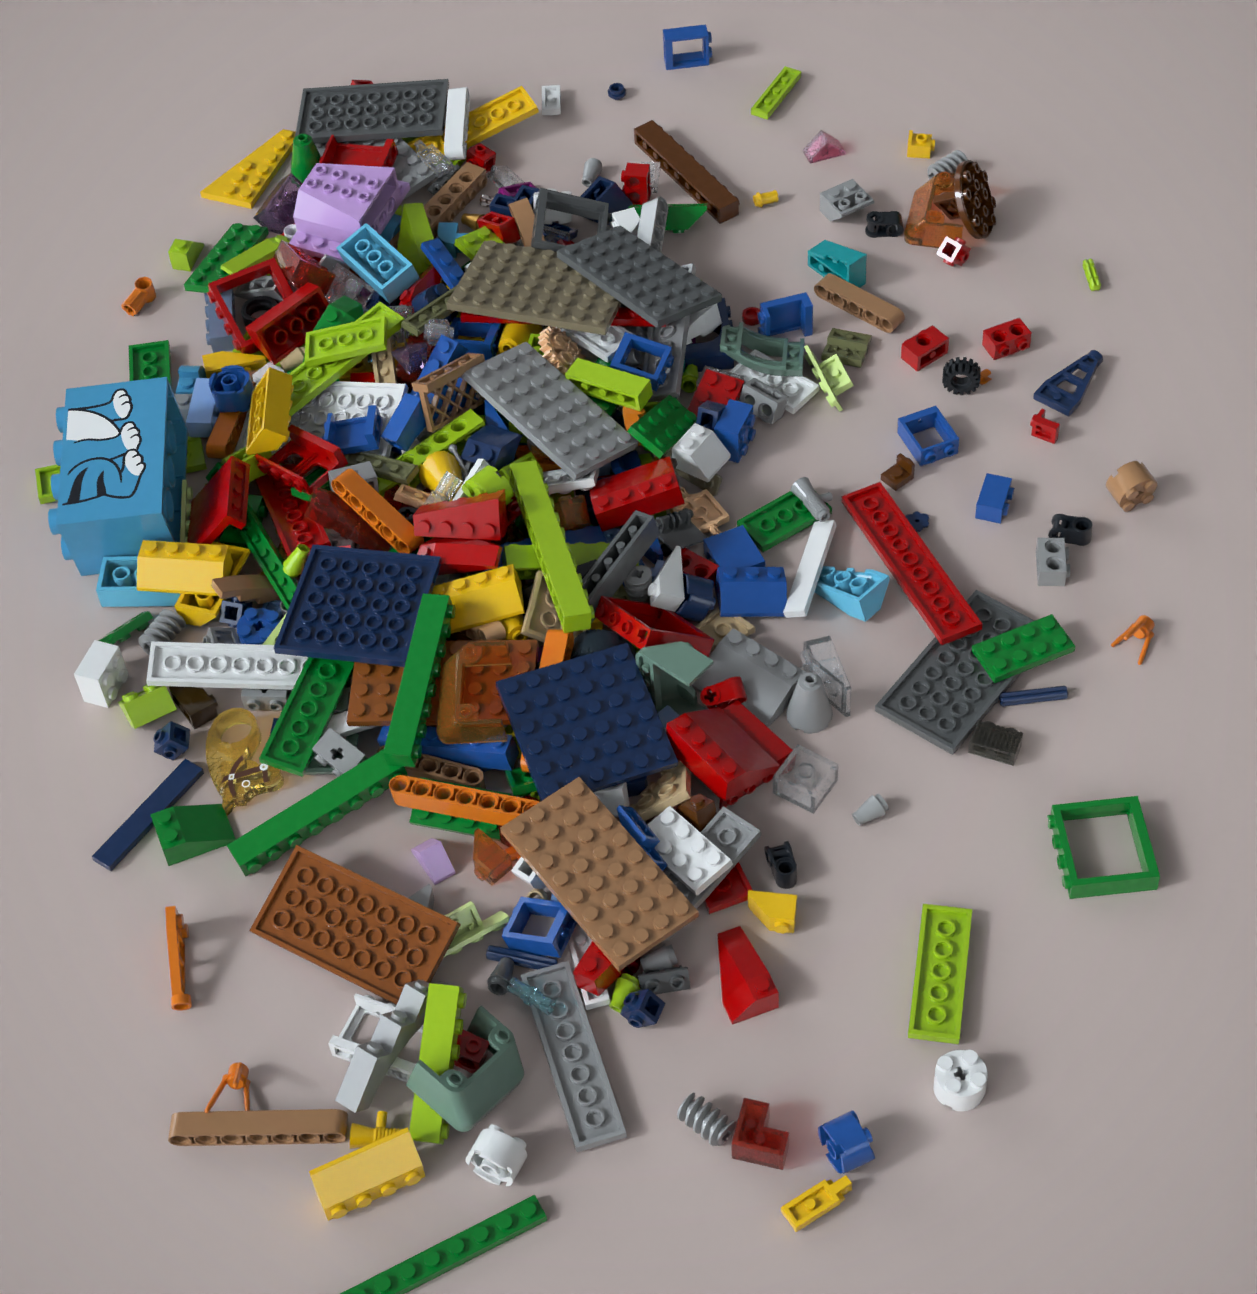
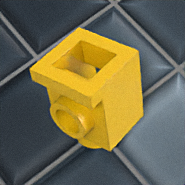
[907,130,935,159]

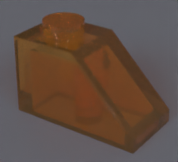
[473,828,513,886]

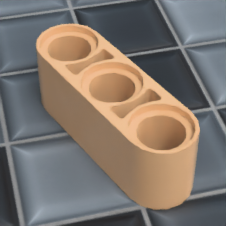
[459,621,506,641]

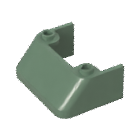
[635,641,713,716]
[406,1006,524,1132]

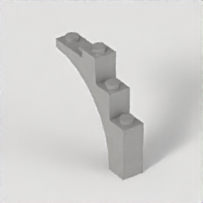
[335,979,449,1113]

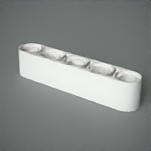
[444,87,470,161]

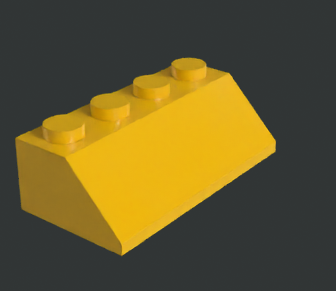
[246,367,294,455]
[137,540,233,596]
[175,541,250,627]
[432,564,524,634]
[309,1127,425,1221]

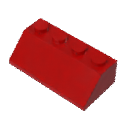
[245,282,329,365]

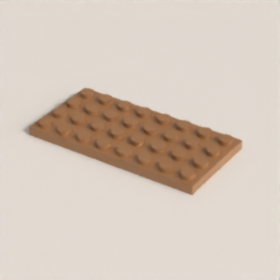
[500,777,699,971]

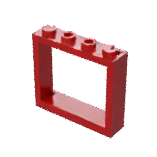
[207,257,293,354]
[595,596,715,657]

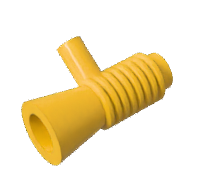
[349,1111,403,1149]

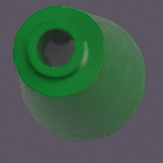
[290,134,321,187]

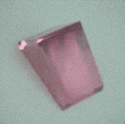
[803,130,845,164]

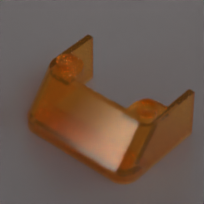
[904,172,963,248]
[436,641,512,744]

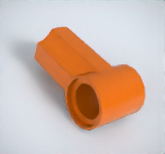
[121,277,156,316]

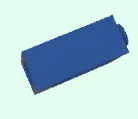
[663,24,712,70]
[446,317,503,361]
[610,332,674,392]
[897,406,959,466]
[502,897,577,958]

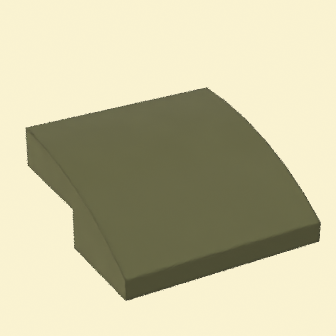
[821,328,872,368]

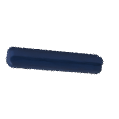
[999,685,1068,706]
[486,945,558,970]

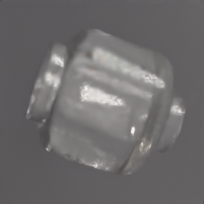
[424,319,454,346]

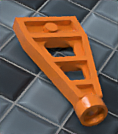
[165,906,192,1011]

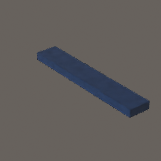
[92,759,204,871]

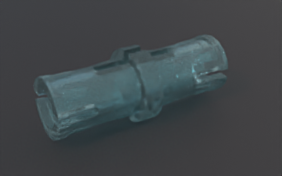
[507,977,556,1015]

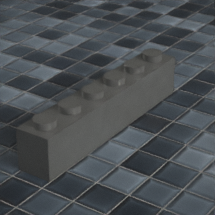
[582,510,660,630]

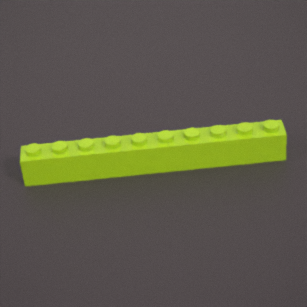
[510,460,595,633]

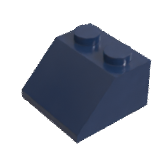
[461,424,522,473]

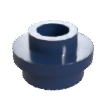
[608,83,626,100]

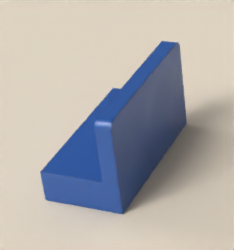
[611,450,642,475]

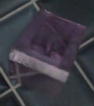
[391,342,427,374]

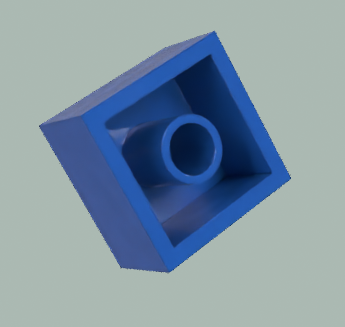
[714,399,756,463]

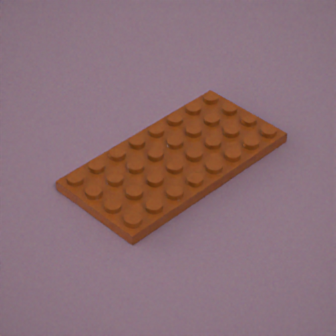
[346,640,539,726]
[249,845,461,1005]

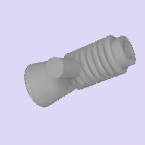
[791,477,833,522]

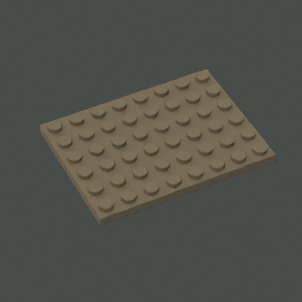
[447,241,622,335]

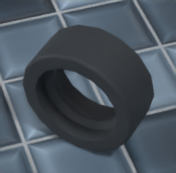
[241,296,277,327]

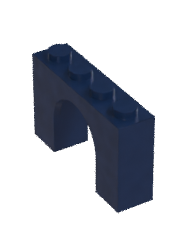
[684,298,734,372]

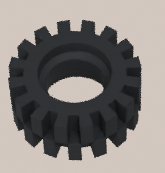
[942,357,981,395]

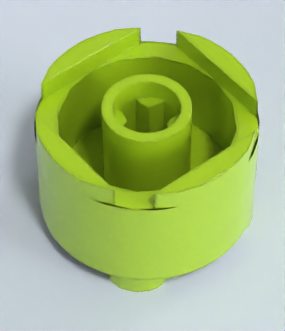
[462,465,514,506]

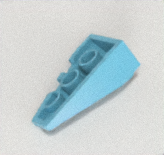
[815,566,890,622]

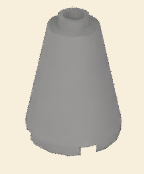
[786,672,833,734]

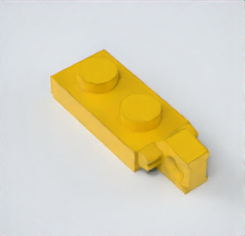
[781,1175,852,1232]

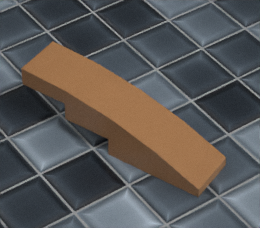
[211,574,280,604]

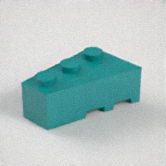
[808,240,867,288]

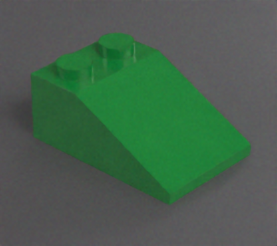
[150,804,236,866]

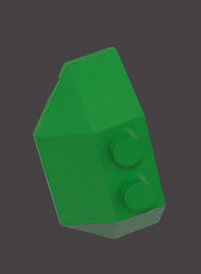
[629,203,708,233]
[303,295,364,362]

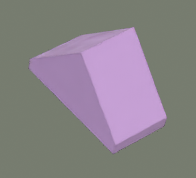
[411,838,456,885]

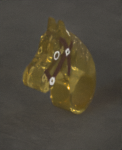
[206,708,284,815]

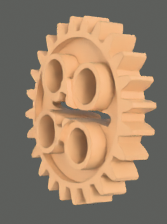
[538,326,586,376]

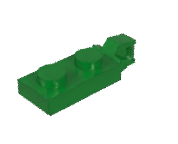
[98,611,153,645]

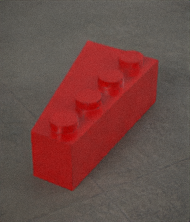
[413,489,507,541]

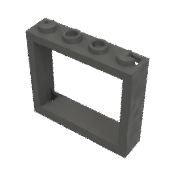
[531,188,611,252]

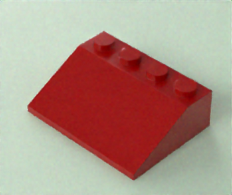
[589,456,685,532]
[666,707,780,801]

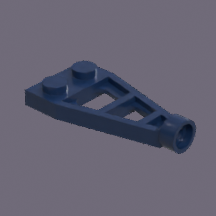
[1033,350,1103,417]

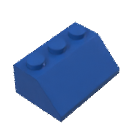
[715,567,787,617]

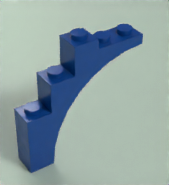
[381,377,485,452]

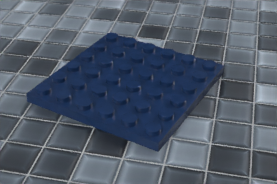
[274,544,442,667]
[496,643,678,801]

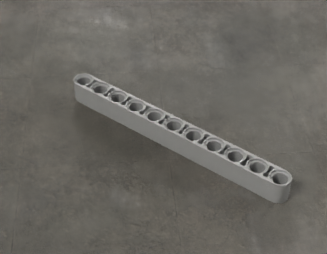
[622,196,668,367]

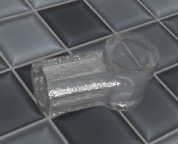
[424,471,462,505]

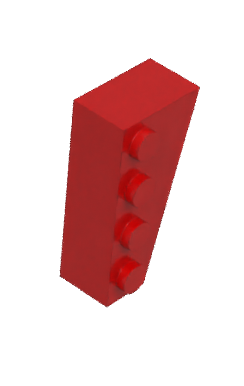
[573,941,634,996]

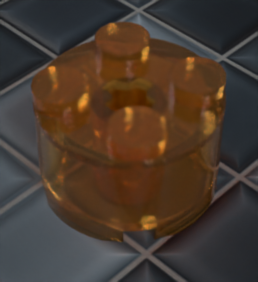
[554,495,591,531]

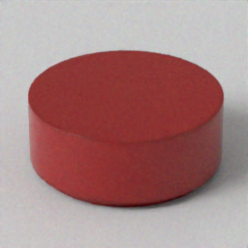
[742,307,760,326]

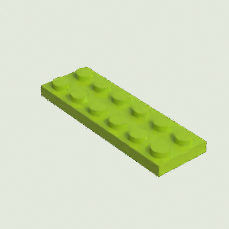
[908,904,972,1044]

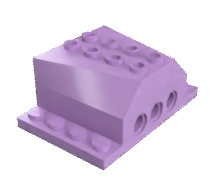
[288,163,411,261]

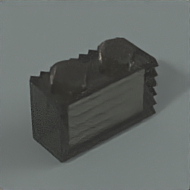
[968,720,1023,766]

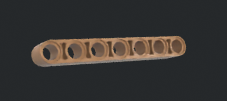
[168,1109,348,1146]

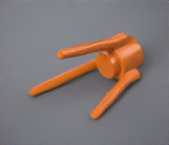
[1111,615,1155,665]
[204,1062,250,1113]

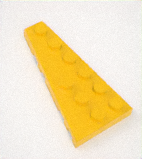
[200,129,296,209]

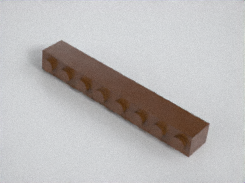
[634,120,740,224]

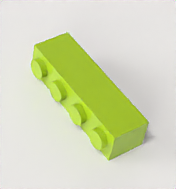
[565,358,653,412]

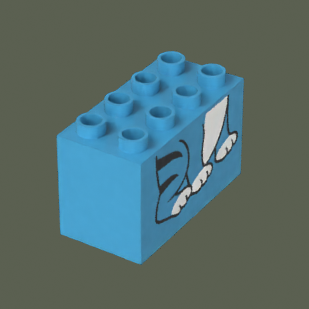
[48,377,188,576]

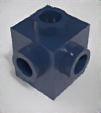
[219,596,253,628]
[153,721,190,760]
[620,989,666,1028]

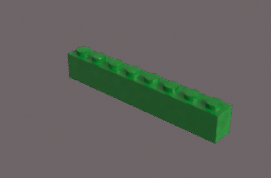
[383,593,456,767]
[226,749,408,877]

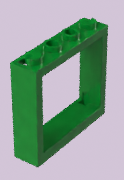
[1047,796,1160,899]

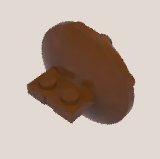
[933,160,996,239]

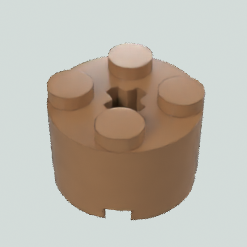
[1106,461,1158,512]

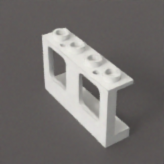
[328,994,423,1082]

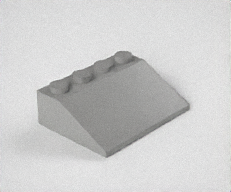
[691,628,806,727]

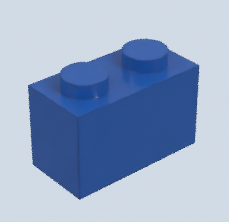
[975,473,1015,524]

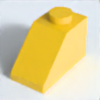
[748,890,797,934]

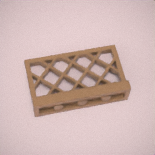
[412,353,486,432]

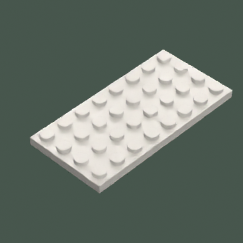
[236,378,409,457]

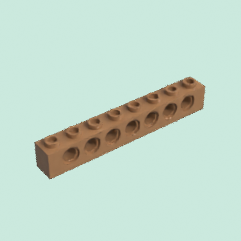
[388,162,487,250]

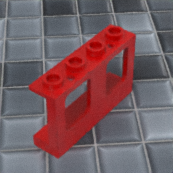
[255,424,348,496]

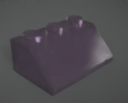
[253,173,302,234]

